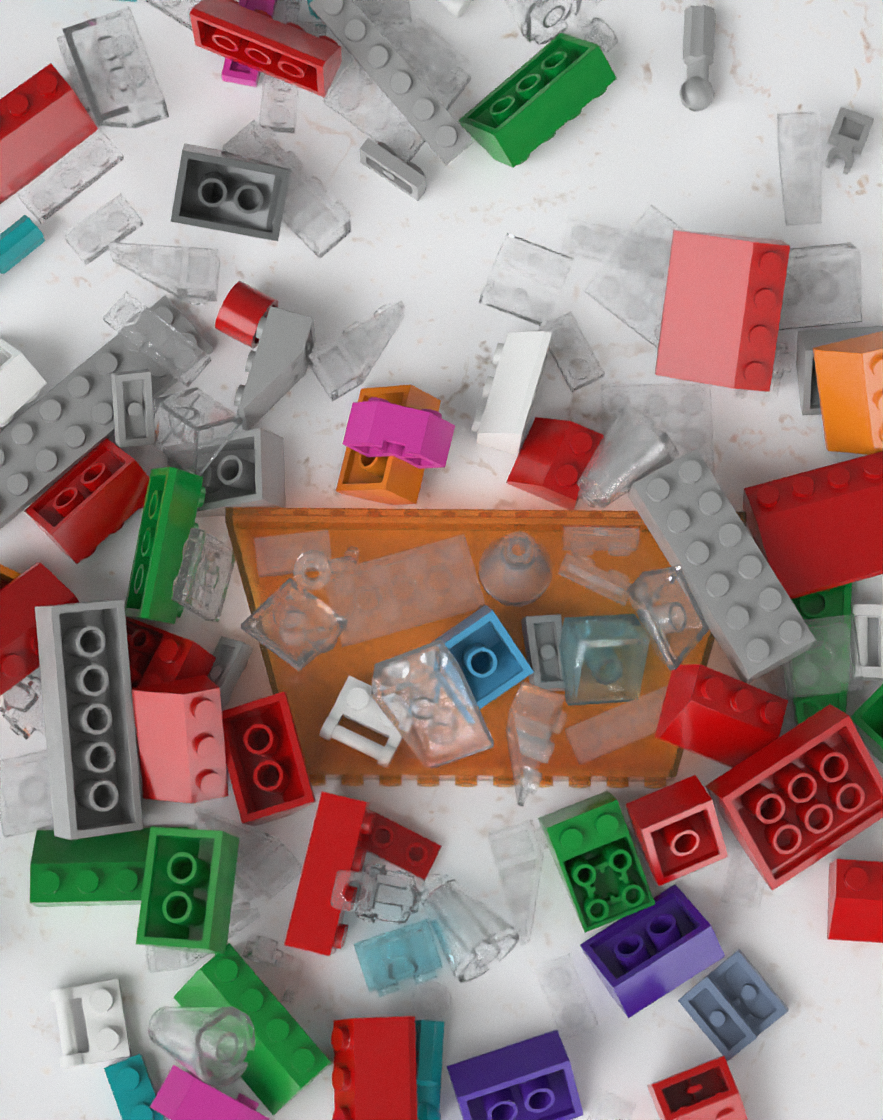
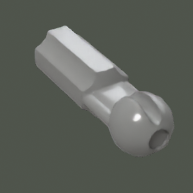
[679,5,716,112]

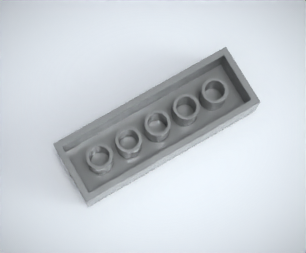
[628,448,816,684]
[35,600,143,840]

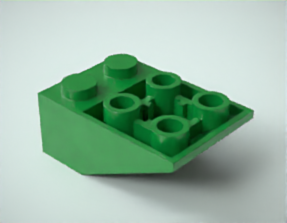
[538,790,655,933]

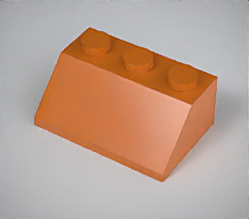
[813,331,883,455]
[336,385,441,505]

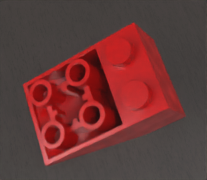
[125,616,216,702]
[647,1056,748,1120]

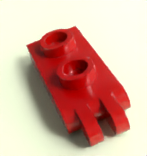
[361,810,442,881]

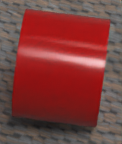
[215,281,278,349]

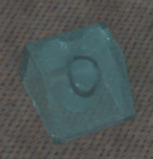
[559,614,650,706]
[354,919,443,997]

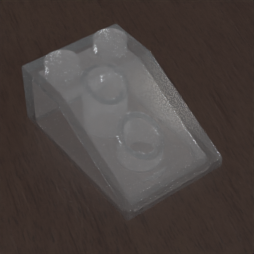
[371,639,494,771]

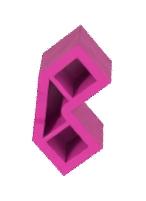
[342,397,455,469]
[150,1065,270,1120]

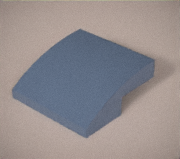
[678,949,789,1062]

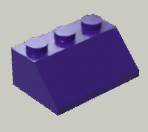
[580,884,725,1018]
[446,1030,584,1120]

